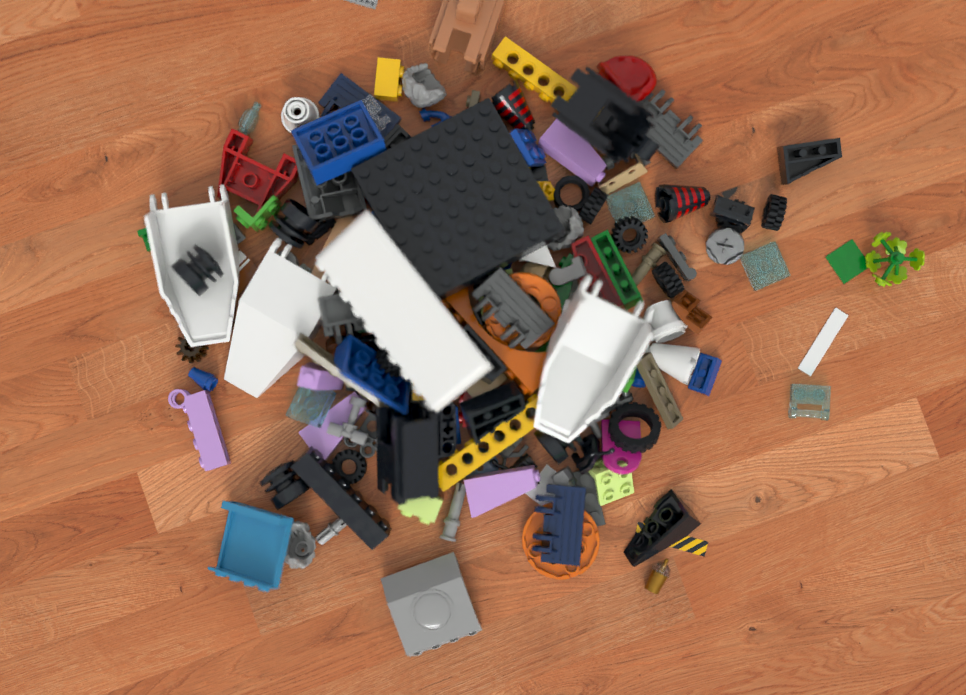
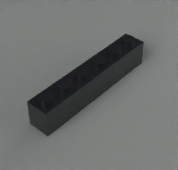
[291,446,392,550]

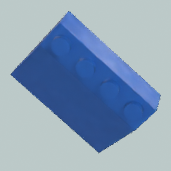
[291,100,387,185]
[334,334,411,415]

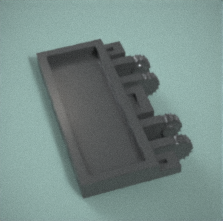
[639,89,703,169]
[472,266,554,349]
[317,294,376,344]

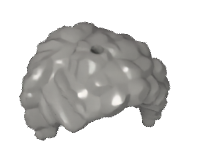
[402,63,447,108]
[547,205,584,251]
[285,520,317,569]

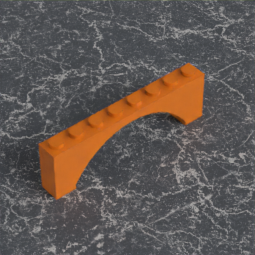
[440,287,547,397]

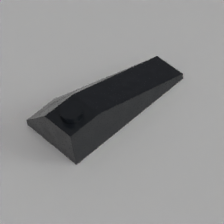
[624,489,701,567]

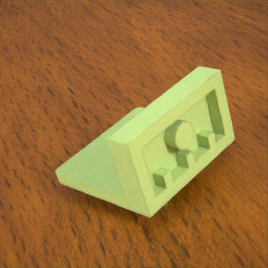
[588,457,634,506]

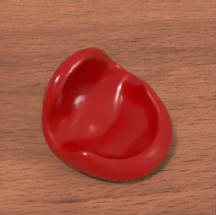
[597,56,657,102]

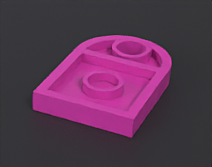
[601,419,642,474]

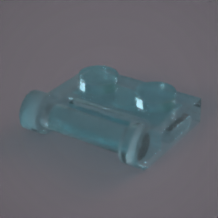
[788,384,831,421]

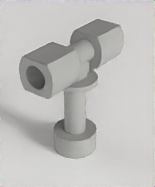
[327,396,368,445]

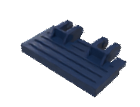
[318,73,402,139]
[532,484,586,566]

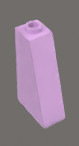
[538,119,607,186]
[298,391,368,461]
[464,465,540,518]

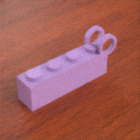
[168,389,231,471]

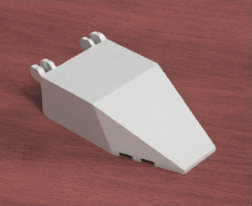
[144,185,240,347]
[224,238,340,398]
[534,275,655,443]

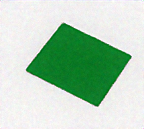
[825,239,868,284]

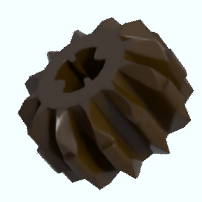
[175,336,209,363]

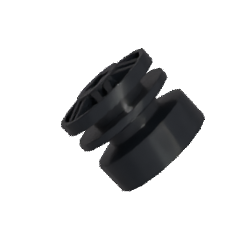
[268,198,321,249]
[171,244,224,297]
[534,429,585,465]
[259,460,310,510]

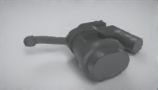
[486,425,529,470]

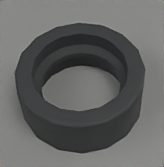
[553,176,590,212]

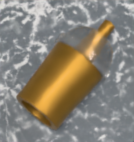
[644,558,670,595]

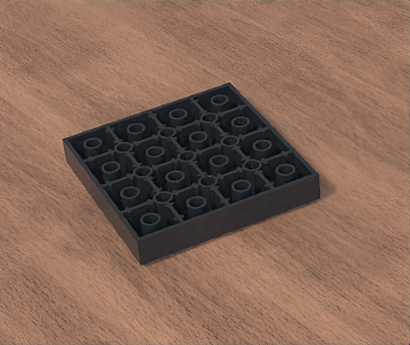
[351,98,565,301]

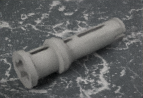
[439,482,466,542]

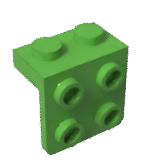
[233,195,282,232]

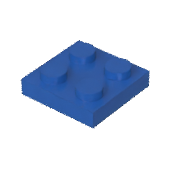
[510,129,547,167]

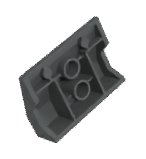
[292,145,367,221]

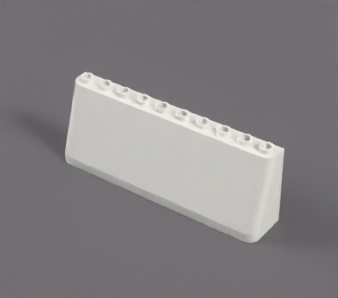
[315,210,494,412]

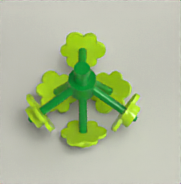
[865,232,925,287]

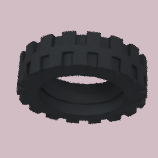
[608,402,661,454]

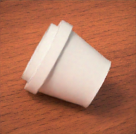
[281,97,320,134]
[646,300,687,343]

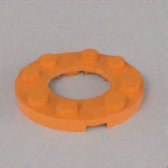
[483,272,561,350]
[522,502,600,580]

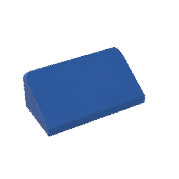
[688,353,722,396]

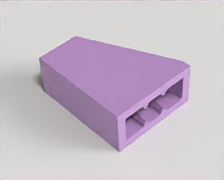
[297,362,344,390]

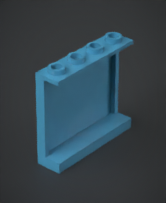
[208,501,294,592]

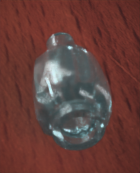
[237,102,261,136]

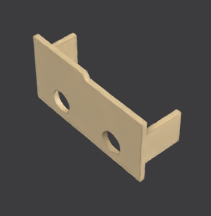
[597,154,648,194]

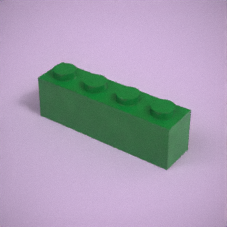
[590,230,644,310]

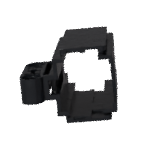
[550,67,660,164]
[376,402,456,505]

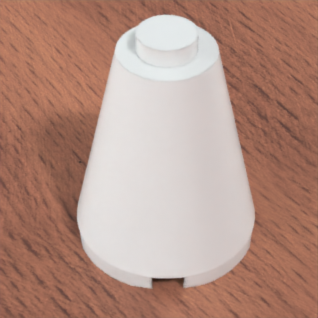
[645,343,700,385]

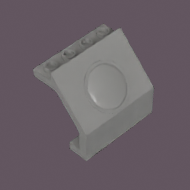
[381,552,482,657]

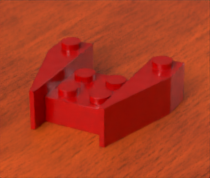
[217,129,299,215]

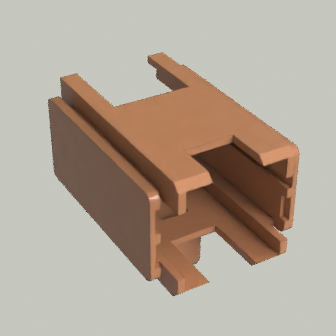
[429,0,507,74]

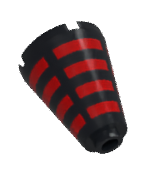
[491,79,535,131]
[655,184,711,223]

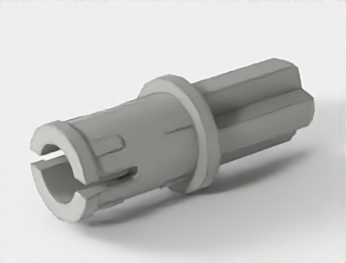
[315,517,347,545]

